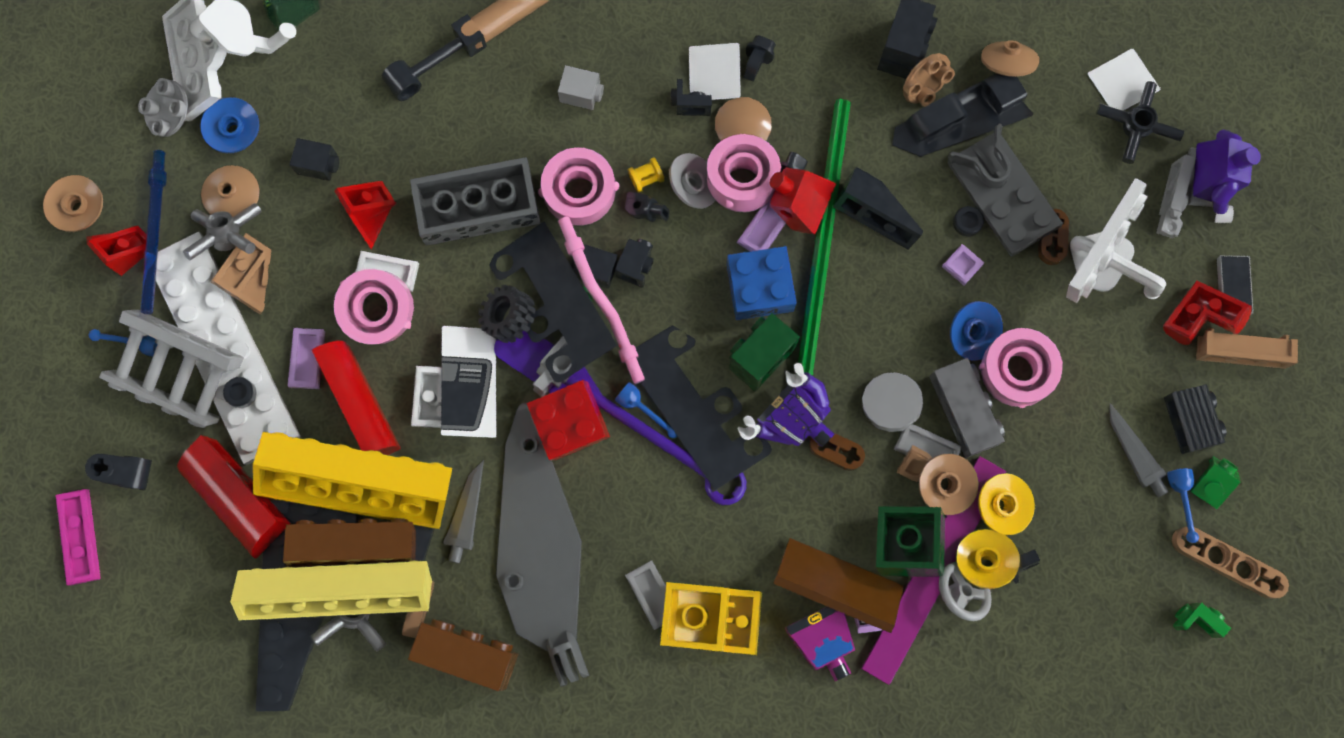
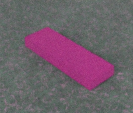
[55,489,101,586]

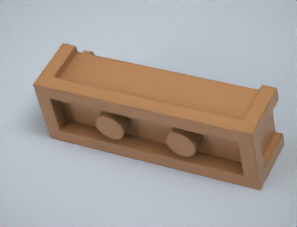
[1196,328,1298,369]

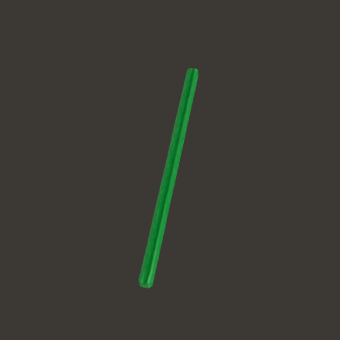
[796,99,851,376]

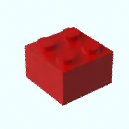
[526,380,610,460]

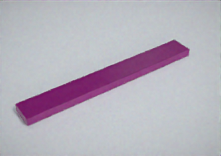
[861,456,1007,685]

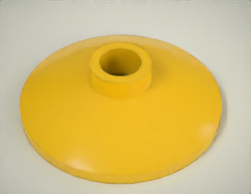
[978,474,1035,535]
[956,529,1020,589]

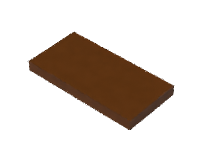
[773,538,904,633]

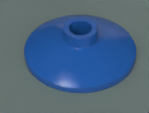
[201,98,259,153]
[950,301,1003,361]

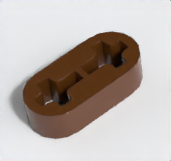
[1038,209,1069,265]
[809,433,865,471]

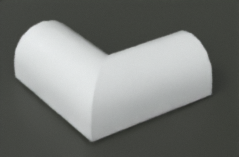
[411,366,442,428]

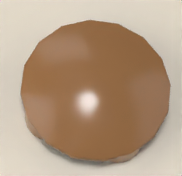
[903,53,955,107]
[715,97,771,141]

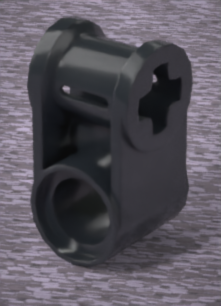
[85,454,152,491]

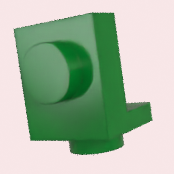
[1191,456,1241,509]
[1172,602,1231,638]

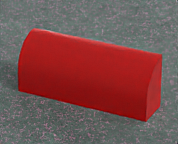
[311,341,401,456]
[177,435,291,559]

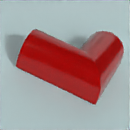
[1163,281,1252,345]

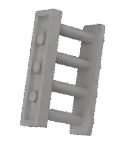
[99,309,244,428]

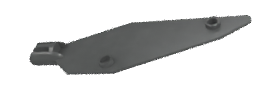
[496,403,589,687]

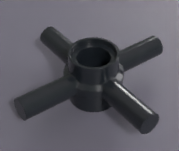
[1096,81,1184,164]

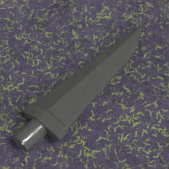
[1110,403,1169,497]
[443,460,484,564]

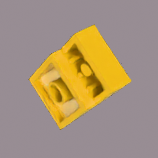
[660,582,762,655]

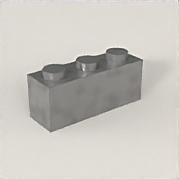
[929,358,1005,459]

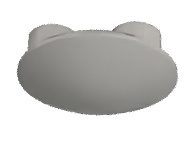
[138,78,188,137]

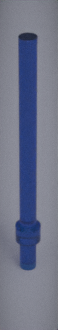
[140,150,167,314]

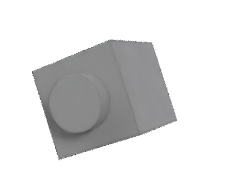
[558,65,604,110]

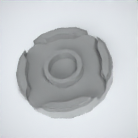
[862,372,923,432]

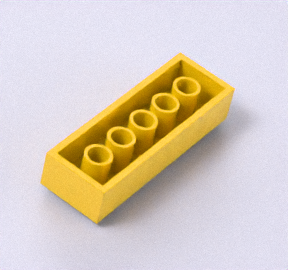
[253,432,452,529]

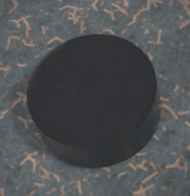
[953,206,984,237]
[223,377,257,408]

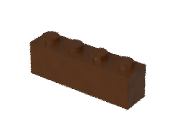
[283,518,416,568]

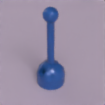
[88,329,157,357]
[615,382,678,438]
[1167,468,1199,543]

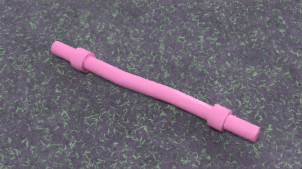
[558,217,645,384]

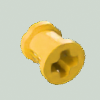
[627,157,665,193]

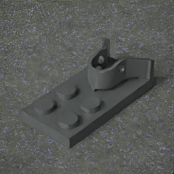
[948,123,1063,257]

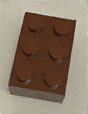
[408,619,519,691]

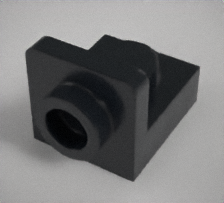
[671,79,712,116]

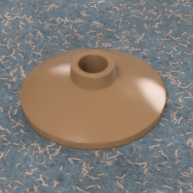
[981,40,1039,76]
[201,165,259,217]
[43,175,103,232]
[918,454,979,515]

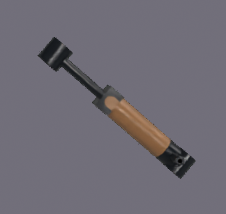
[382,0,550,101]

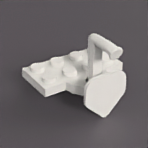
[162,0,296,121]
[1066,178,1166,303]

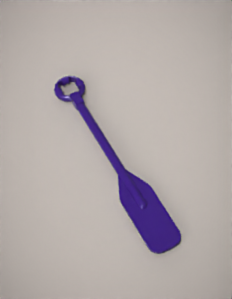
[494,330,746,505]

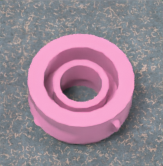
[707,134,781,212]
[538,148,619,226]
[334,269,414,344]
[979,328,1063,408]

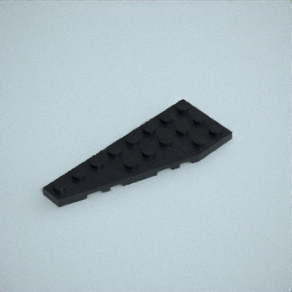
[256,498,359,711]

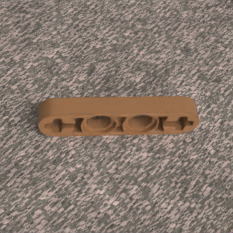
[1172,527,1289,599]

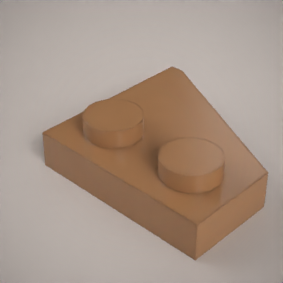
[211,233,271,314]

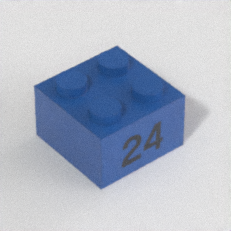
[726,246,797,320]

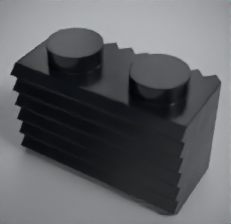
[1164,384,1227,454]

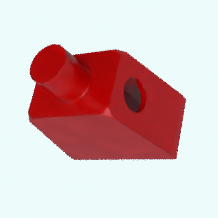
[769,168,836,235]

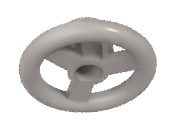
[939,562,992,621]

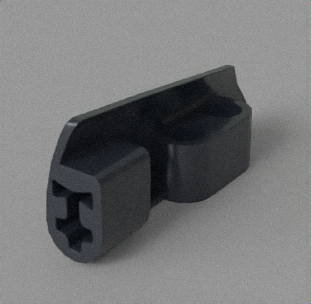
[892,73,1034,157]

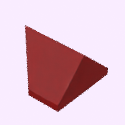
[334,181,396,250]
[86,225,156,276]

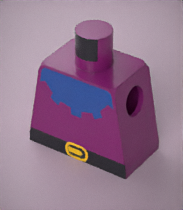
[784,607,855,681]

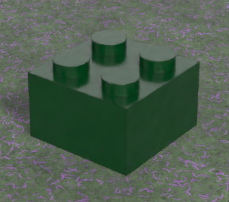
[729,313,800,392]
[876,506,945,577]

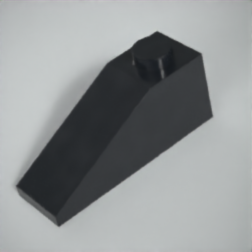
[833,167,923,250]

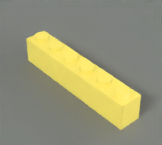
[230,561,432,620]

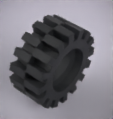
[478,284,535,343]

